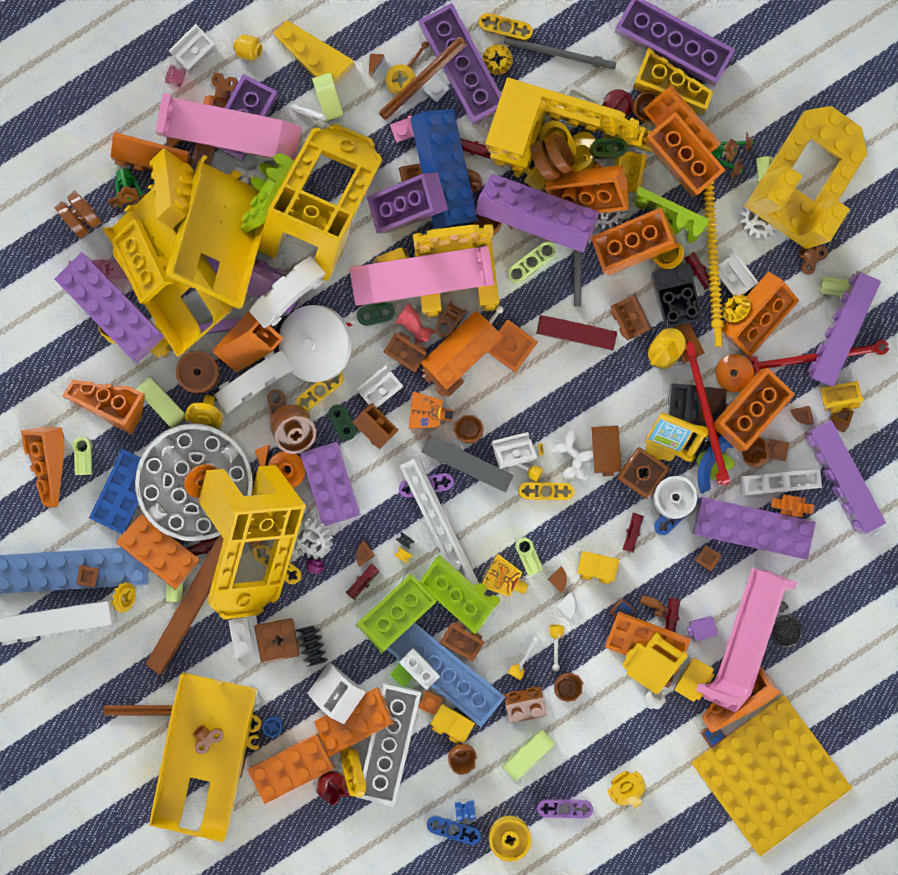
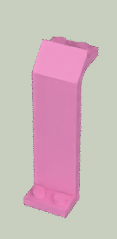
[155,93,302,161]
[349,246,494,306]
[696,568,797,712]

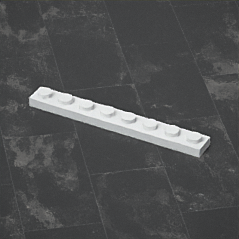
[400,457,478,585]

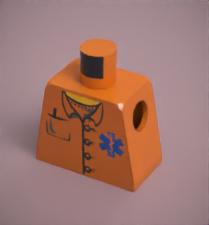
[409,392,453,429]

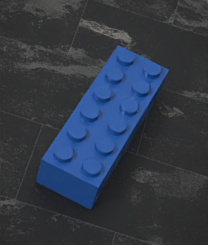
[410,109,478,229]

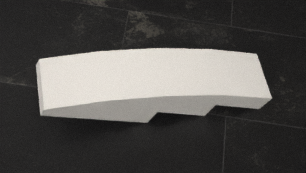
[741,469,822,495]

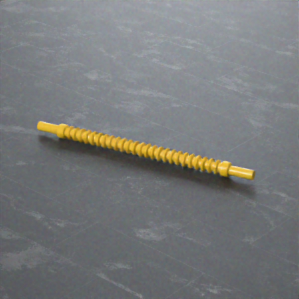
[703,181,724,347]

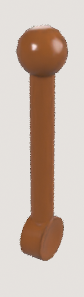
[407,41,429,67]

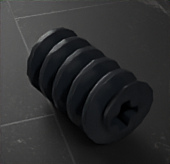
[296,625,328,667]

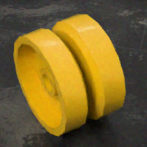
[489,815,532,862]

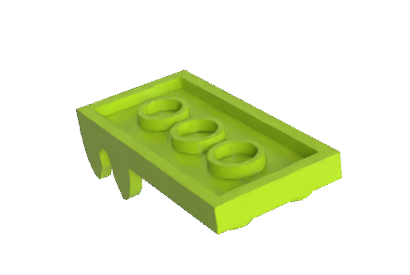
[240,153,294,233]
[632,186,709,243]
[420,555,500,634]
[355,574,437,654]

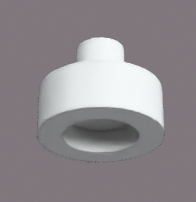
[645,691,666,709]

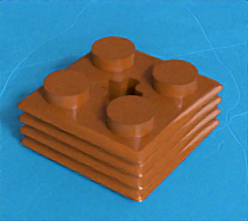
[617,447,670,499]
[254,618,300,663]

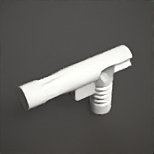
[293,104,327,129]

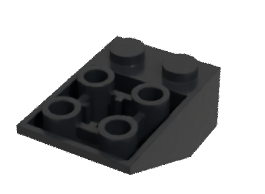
[651,263,703,328]
[667,383,727,426]

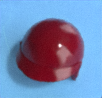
[315,771,350,806]

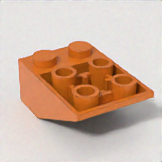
[212,308,284,373]

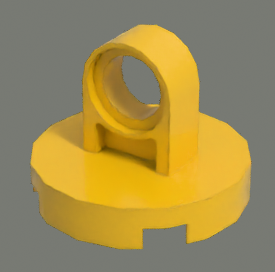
[185,394,224,429]
[608,771,646,809]

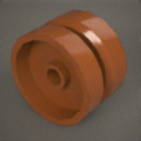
[530,131,576,181]
[54,190,102,240]
[176,351,220,394]
[270,404,316,454]

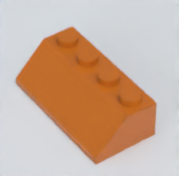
[643,111,725,198]
[111,132,192,172]
[545,165,629,213]
[591,208,679,276]
[722,271,799,357]
[421,310,503,390]

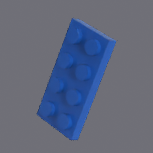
[89,449,141,534]

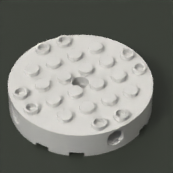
[135,424,252,541]

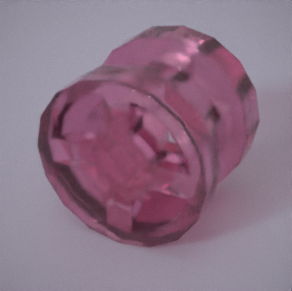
[165,64,186,88]

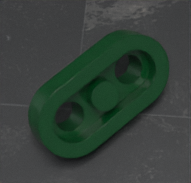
[589,137,628,159]
[357,302,395,326]
[328,404,357,441]

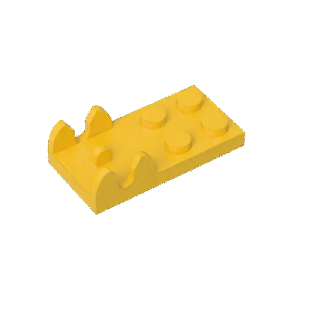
[111,218,176,304]

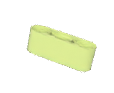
[312,73,344,121]
[508,242,556,284]
[136,376,185,428]
[502,729,555,781]

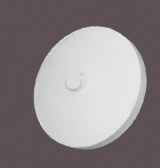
[279,305,352,382]

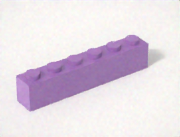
[808,271,881,387]

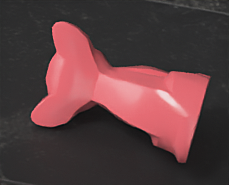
[395,303,436,343]

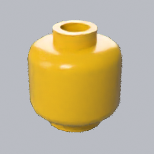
[233,34,263,61]

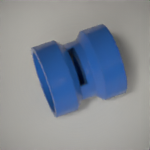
[263,716,283,737]
[455,800,476,822]

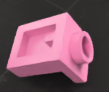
[390,115,414,143]

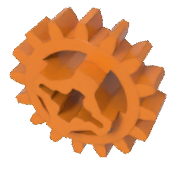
[771,495,814,517]

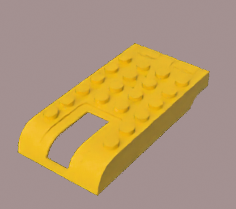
[166,155,265,309]
[103,184,233,357]
[149,672,258,843]

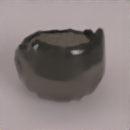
[770,615,802,648]

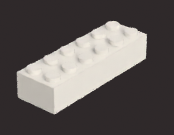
[0,600,117,645]
[357,682,421,806]

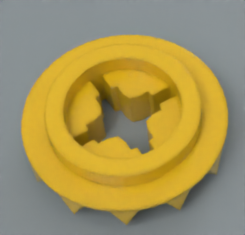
[482,44,513,75]
[385,64,416,95]
[722,293,751,323]
[111,582,136,613]

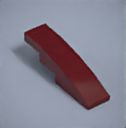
[536,315,617,350]

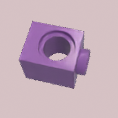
[687,616,718,641]

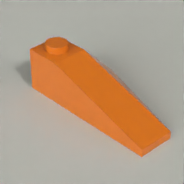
[62,380,145,434]
[21,426,65,508]
[702,666,781,733]

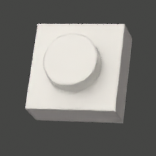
[423,76,449,103]

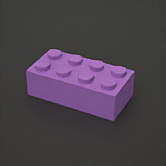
[212,74,279,162]
[367,172,448,234]
[300,442,361,526]

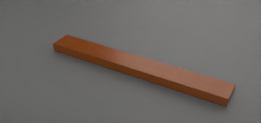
[145,535,224,675]

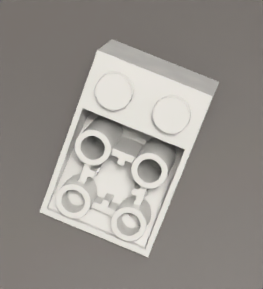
[307,662,366,724]

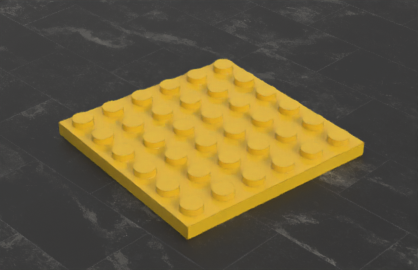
[691,694,852,856]

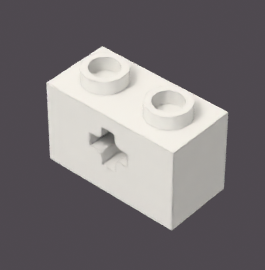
[399,647,440,690]

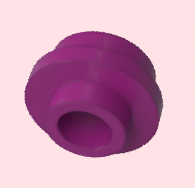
[306,558,325,574]

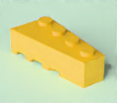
[273,20,355,85]
[632,47,713,116]
[150,148,194,229]

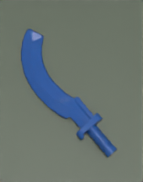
[697,436,733,494]

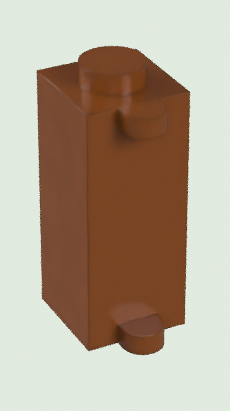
[591,425,622,477]

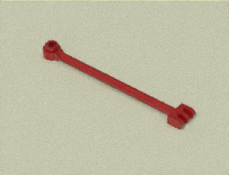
[747,340,889,376]
[685,342,730,486]

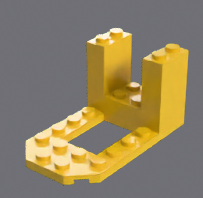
[485,77,640,173]
[744,106,867,249]
[258,124,382,282]
[413,225,499,318]
[199,465,306,619]

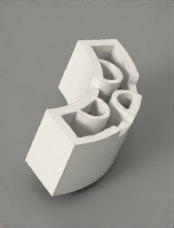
[249,256,326,328]
[215,350,294,414]

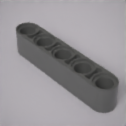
[421,435,514,493]

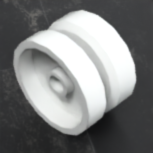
[653,476,697,519]

